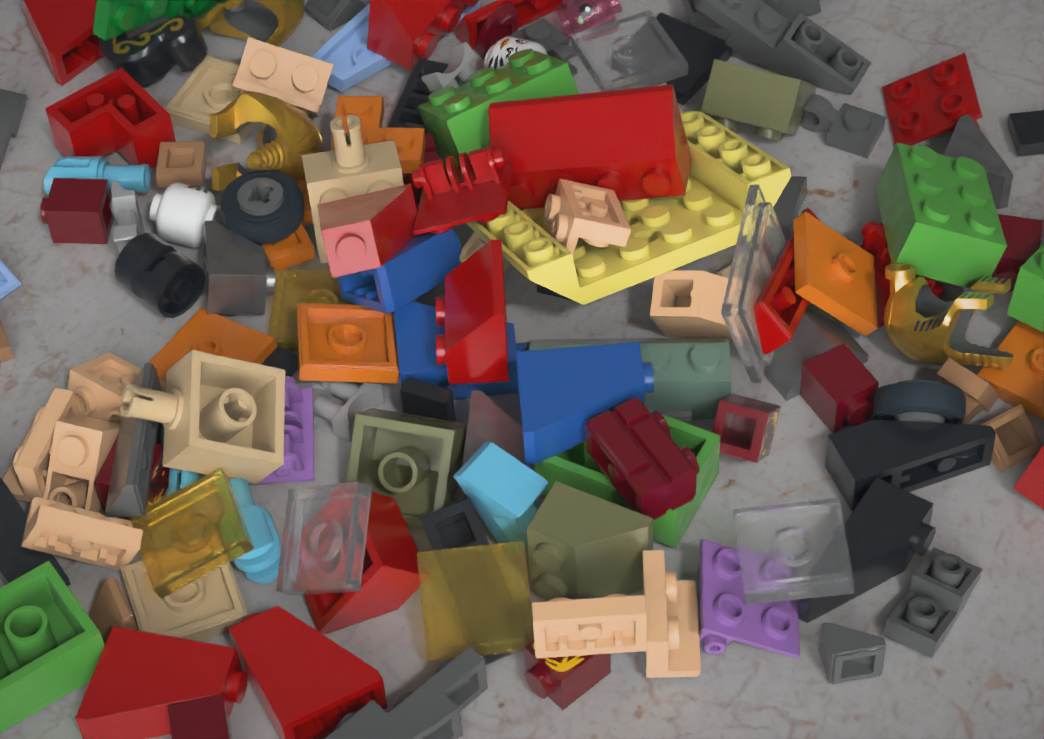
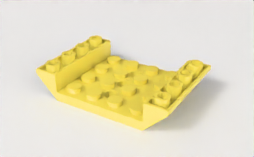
[466,111,791,305]

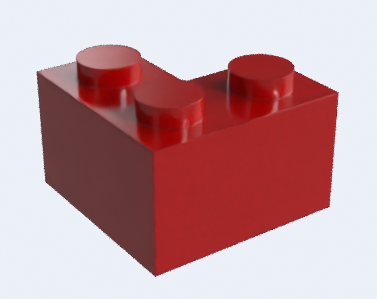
[45,68,176,168]

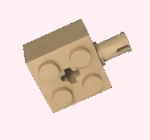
[301,115,404,264]
[120,350,285,484]

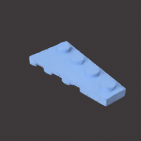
[311,2,481,92]

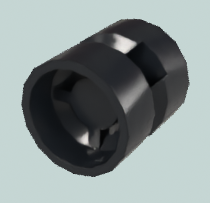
[114,232,205,318]

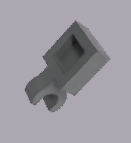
[509,18,578,76]
[801,94,886,159]

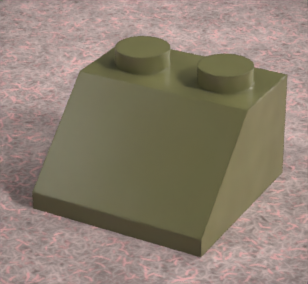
[701,59,817,141]
[345,408,467,529]
[526,481,653,601]

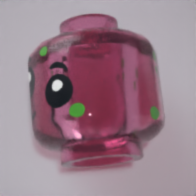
[555,0,622,44]

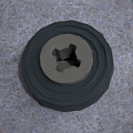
[220,170,305,245]
[873,379,966,424]

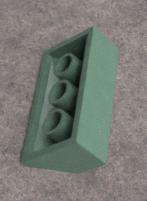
[529,337,731,419]

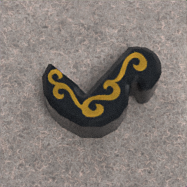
[98,15,208,87]

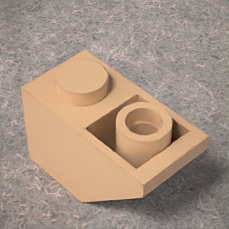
[650,270,762,338]
[43,415,120,513]

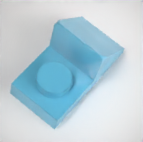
[454,442,549,556]

